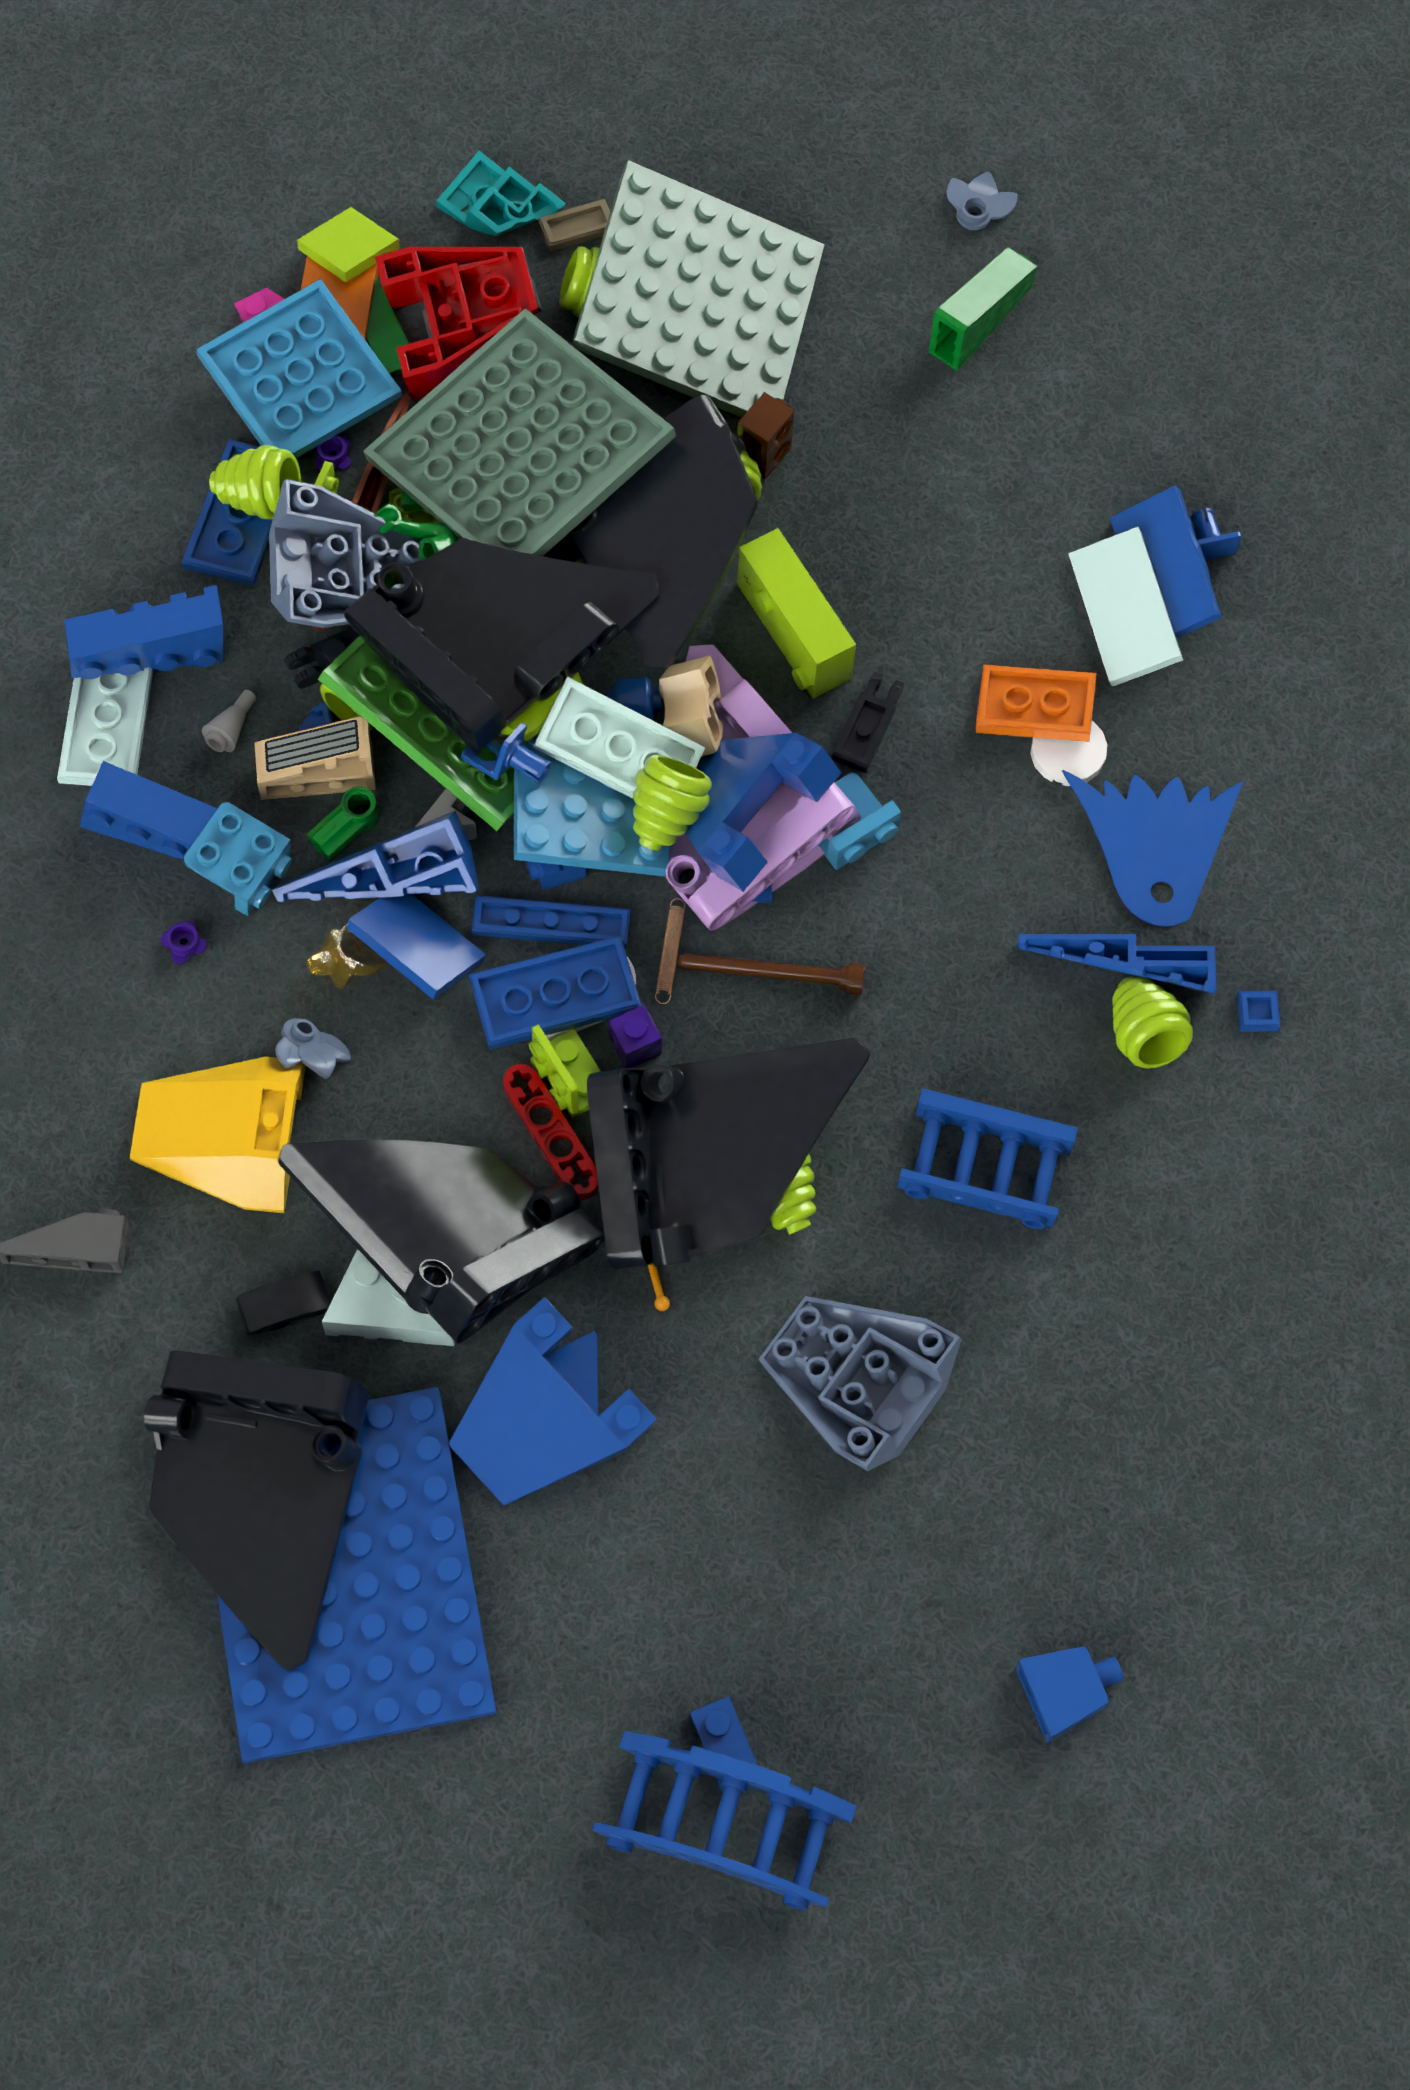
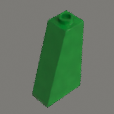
[928,247,1037,371]

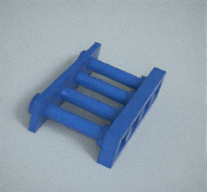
[897,1088,1078,1229]

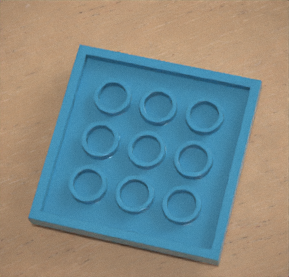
[196,279,402,458]
[514,734,669,877]

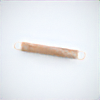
[655,898,685,1004]

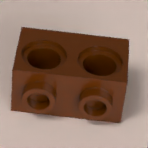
[737,392,794,480]

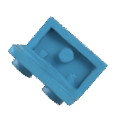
[819,773,901,870]
[184,802,293,916]

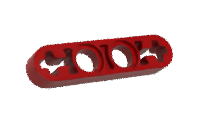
[503,1064,599,1200]

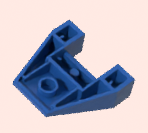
[685,733,841,892]
[448,1297,657,1506]

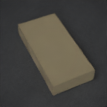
[538,199,610,252]

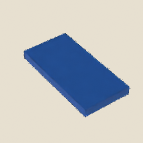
[181,439,300,586]
[1110,485,1222,639]
[469,936,642,1050]

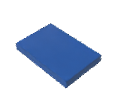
[346,894,486,1000]

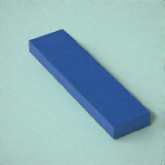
[472,895,631,949]

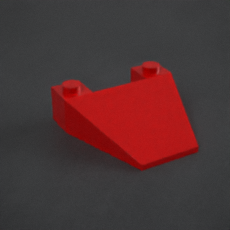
[375,247,539,401]

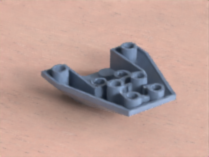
[269,479,423,628]
[759,1296,961,1471]

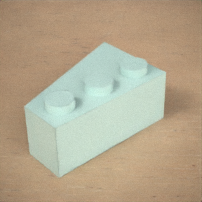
[322,1250,456,1346]

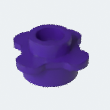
[314,435,351,471]
[160,920,207,964]

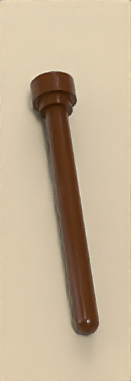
[677,953,865,995]

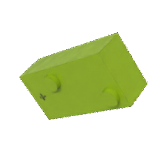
[737,528,856,699]

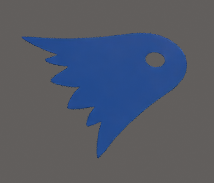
[1062,770,1243,927]

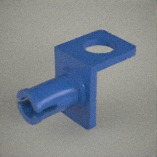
[1190,508,1242,579]
[461,722,552,784]

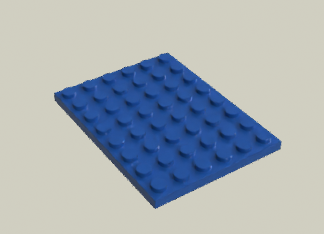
[217,1387,497,1764]

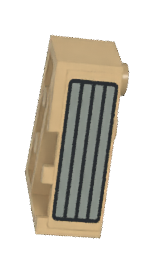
[255,716,376,800]

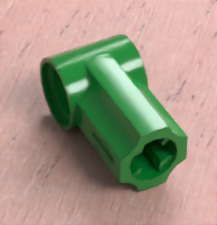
[306,786,380,861]

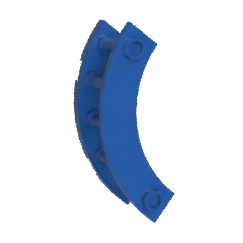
[592,1731,857,1911]

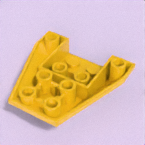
[130,1057,306,1213]

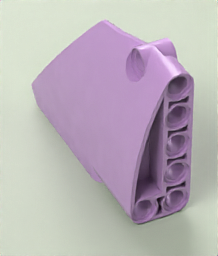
[666,645,861,931]

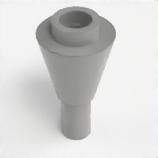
[202,690,256,752]

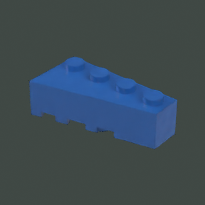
[64,585,223,679]
[79,761,217,860]

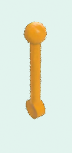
[648,1264,670,1312]

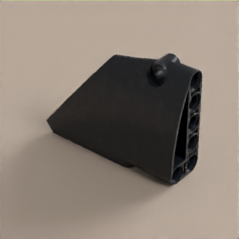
[343,537,659,753]

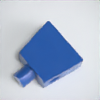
[1015,1647,1124,1743]

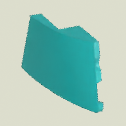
[435,151,566,236]

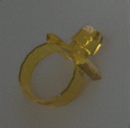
[307,924,386,990]

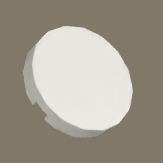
[1031,721,1107,786]

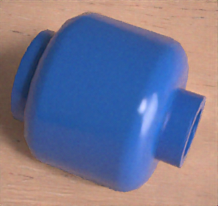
[607,676,664,721]

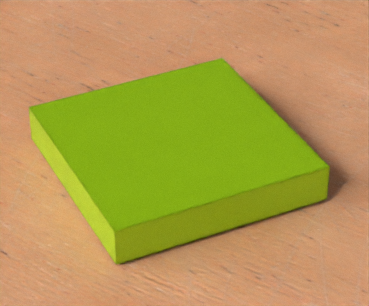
[297,207,400,282]

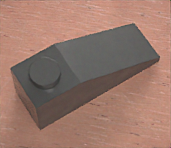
[0,1208,130,1273]

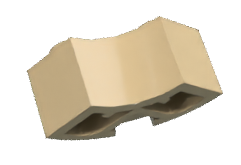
[659,655,723,756]

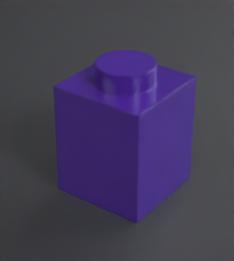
[609,1005,662,1068]

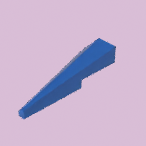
[272,811,479,902]
[1018,934,1216,995]

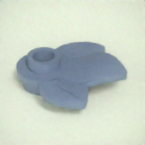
[946,172,1018,230]
[275,1018,351,1079]

